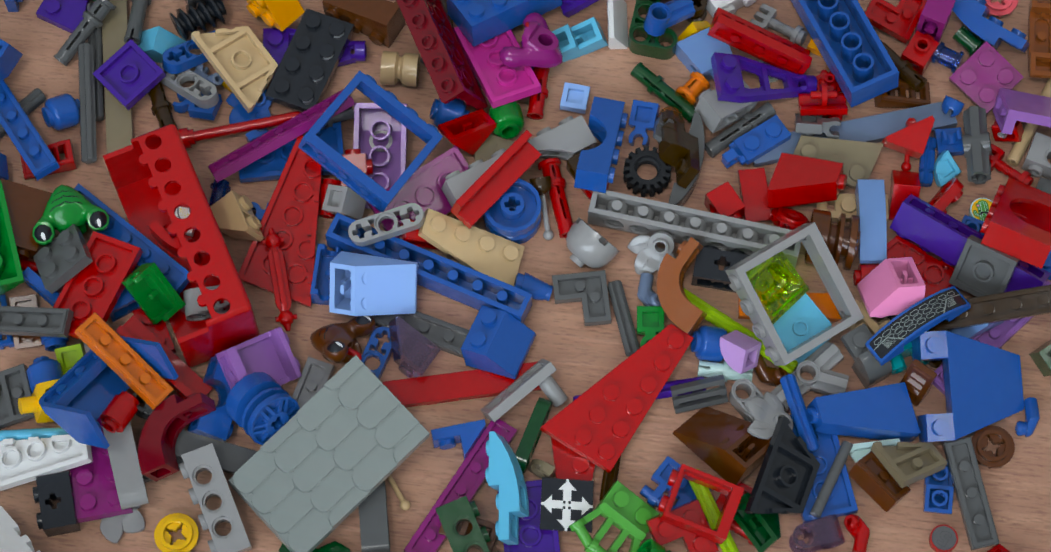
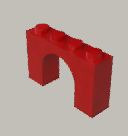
[980,177,1051,269]

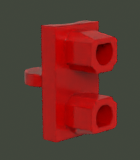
[798,83,848,120]

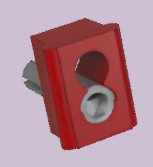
[991,120,1024,142]

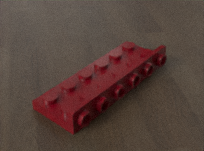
[396,0,488,110]

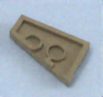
[793,135,883,190]

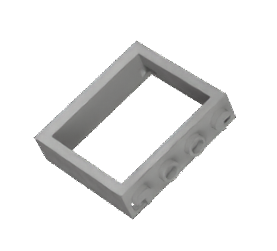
[725,222,864,366]

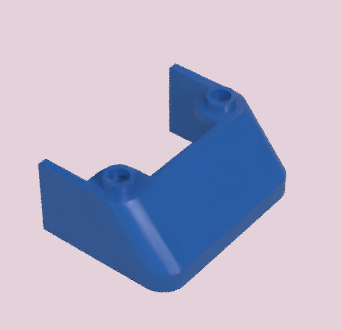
[39,336,179,449]

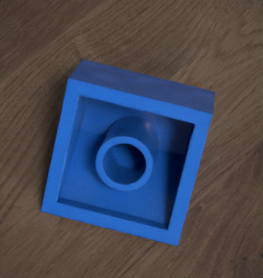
[461,305,536,379]

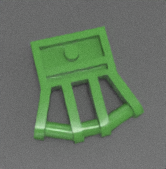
[569,480,660,552]

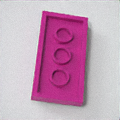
[454,27,541,109]

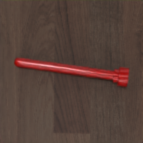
[178,111,301,149]

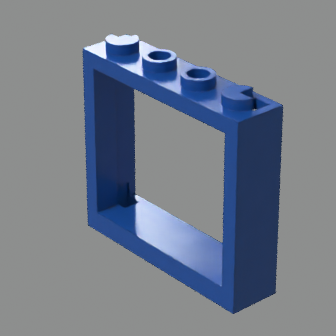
[298,71,443,212]

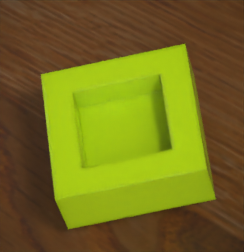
[55,342,86,375]

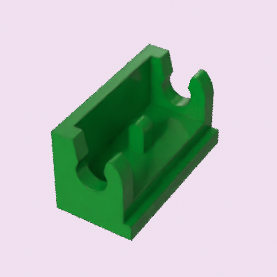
[122,263,186,324]

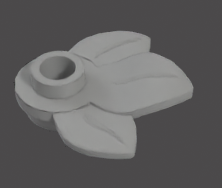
[628,231,676,275]
[744,392,793,440]
[100,506,145,544]

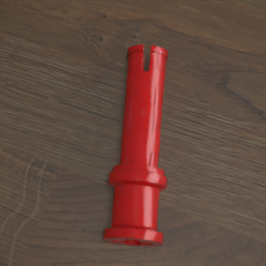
[538,158,573,238]

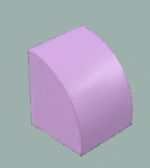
[720,330,762,374]

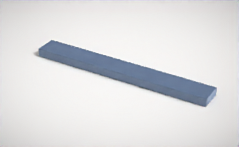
[753,102,957,167]

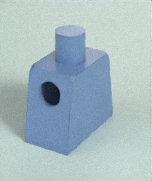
[675,27,732,82]

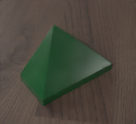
[734,493,781,552]

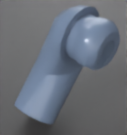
[193,64,223,86]
[637,273,661,306]

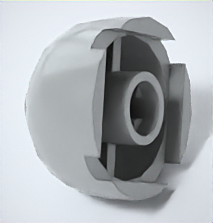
[566,217,619,268]

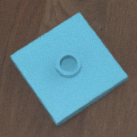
[770,291,832,365]

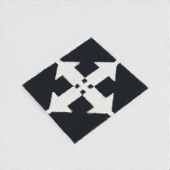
[540,477,594,533]

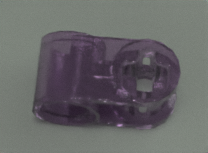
[789,514,845,552]

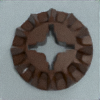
[972,425,1015,469]

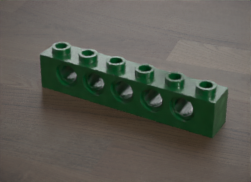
[435,496,496,552]

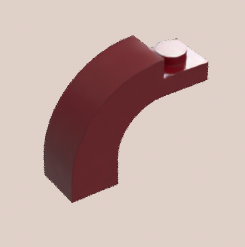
[138,392,216,482]

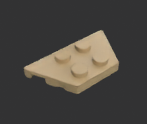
[191,26,278,113]

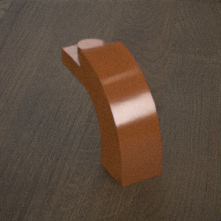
[657,237,707,336]

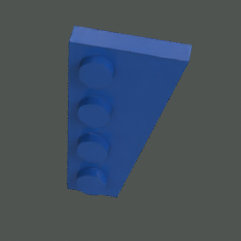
[239,121,344,183]

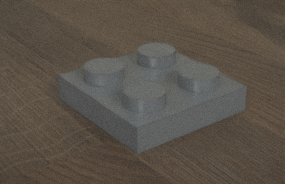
[33,224,93,294]
[949,235,1019,297]

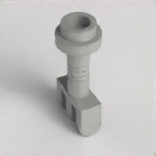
[750,4,808,46]

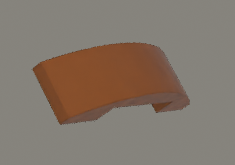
[1027,0,1051,79]

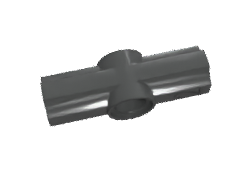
[962,106,992,184]

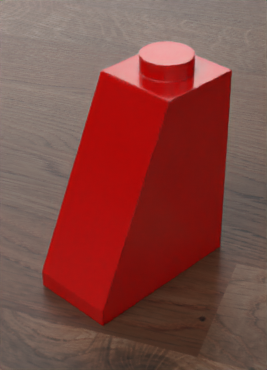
[767,153,847,208]

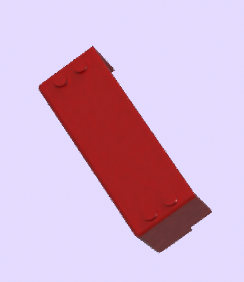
[103,124,260,368]

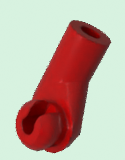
[844,514,870,552]

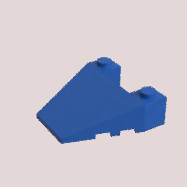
[911,331,1024,442]

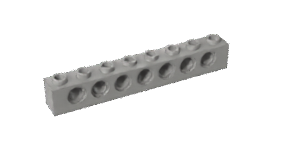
[587,190,801,268]

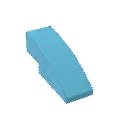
[531,17,608,69]

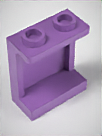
[993,88,1051,135]
[215,327,302,390]

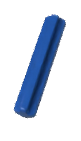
[780,374,819,453]

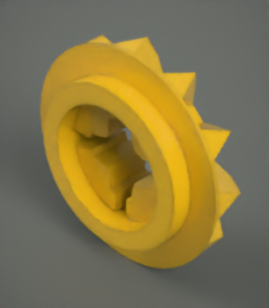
[154,513,199,552]

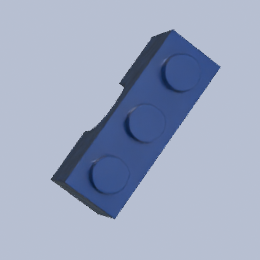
[187,356,233,442]

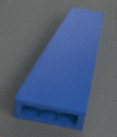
[807,382,921,442]

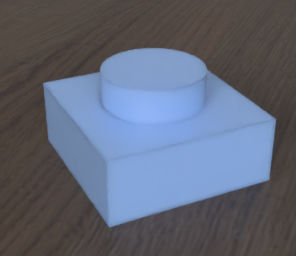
[560,82,590,114]

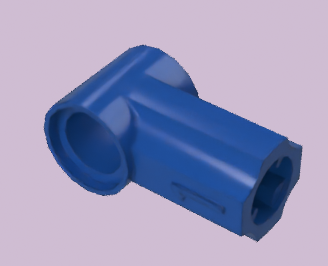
[643,0,696,37]

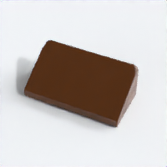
[848,451,911,512]

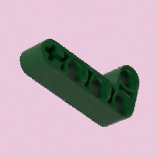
[628,0,677,60]

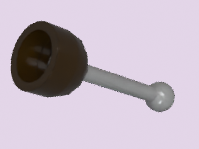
[530,176,554,240]

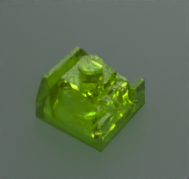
[746,251,809,324]

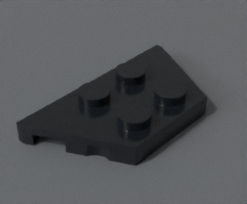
[744,416,820,515]

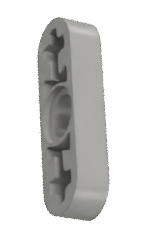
[159,63,219,109]
[348,203,425,247]

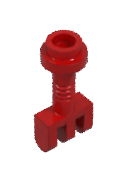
[989,144,1034,186]

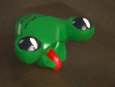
[32,185,110,245]

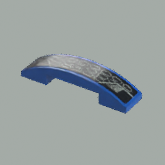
[865,286,971,366]

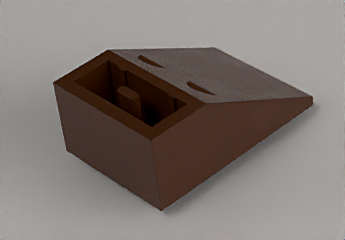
[673,407,772,485]

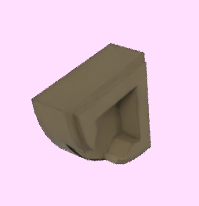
[527,459,556,479]

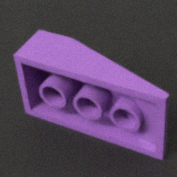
[353,103,409,209]

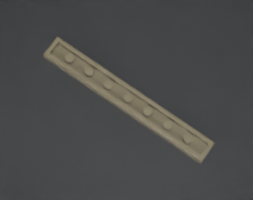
[102,0,134,176]

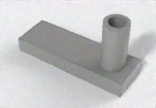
[480,359,568,422]

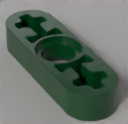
[515,397,553,473]

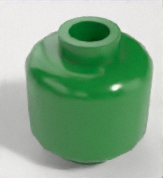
[488,101,525,139]

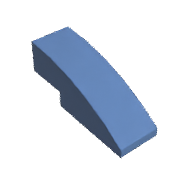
[855,179,887,264]

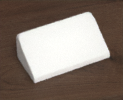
[607,0,628,49]

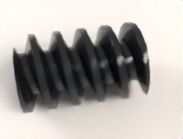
[169,0,227,41]

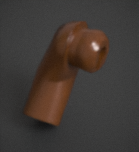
[754,354,788,386]

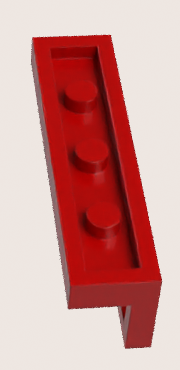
[707,7,813,75]
[450,130,542,229]
[115,315,212,400]

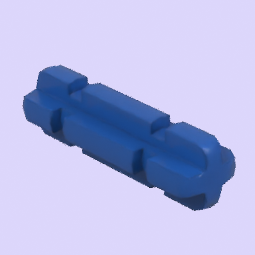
[919,137,937,187]

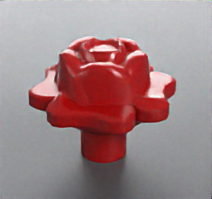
[816,70,842,93]

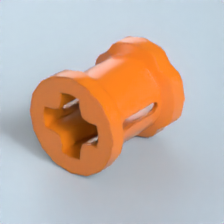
[676,72,710,105]

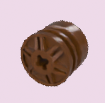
[805,209,861,270]

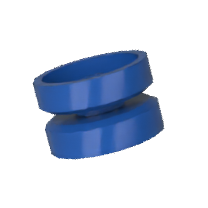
[483,179,542,244]

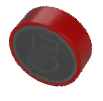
[929,525,958,552]

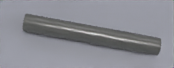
[810,441,853,518]

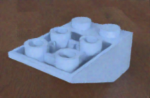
[329,251,418,316]

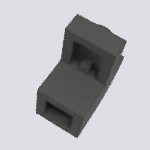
[840,323,892,389]

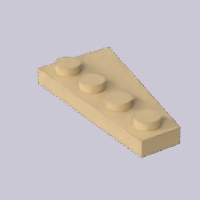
[418,208,525,286]

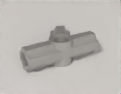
[771,341,849,412]

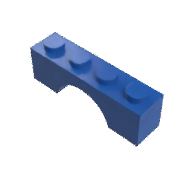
[574,96,628,193]

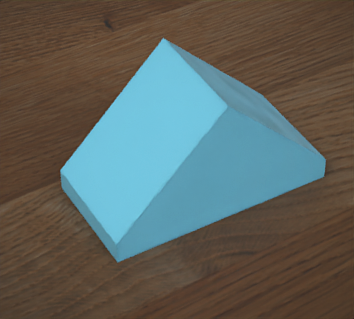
[138,26,187,63]

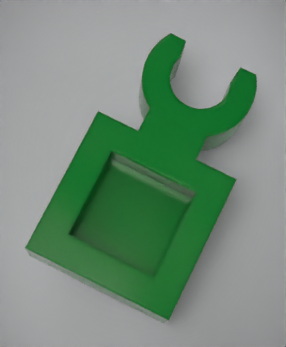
[637,306,664,348]

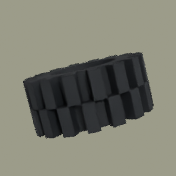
[623,146,671,198]

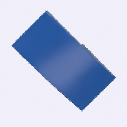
[923,460,954,515]

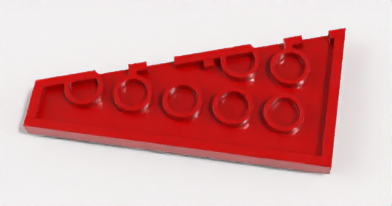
[238,135,322,309]
[540,324,694,473]

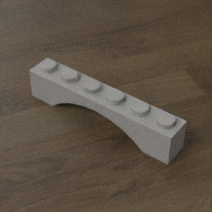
[441,115,597,207]

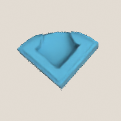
[934,150,961,187]

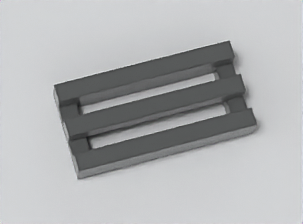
[670,374,729,414]

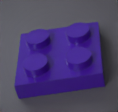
[93,39,167,110]

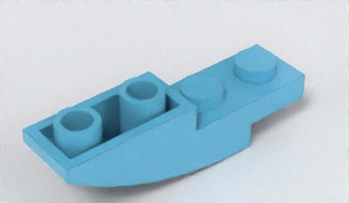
[485,431,529,545]

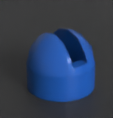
[941,95,965,117]

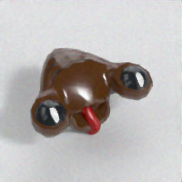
[310,316,376,364]

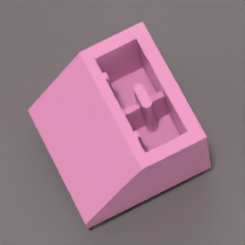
[857,257,926,318]

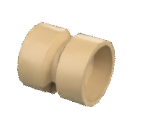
[380,51,420,87]

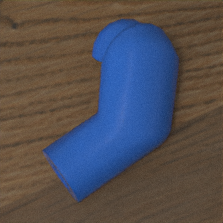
[1015,397,1040,437]

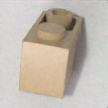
[210,190,264,241]

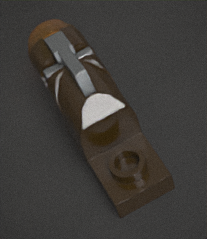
[653,106,700,189]

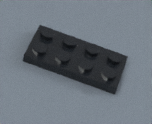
[265,9,355,112]

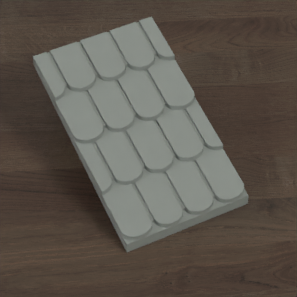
[228,355,430,552]

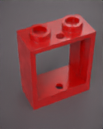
[657,464,745,544]

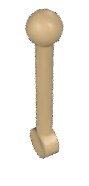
[387,475,411,511]

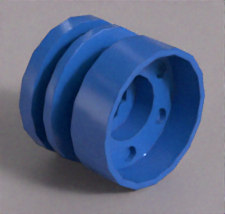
[226,372,300,445]

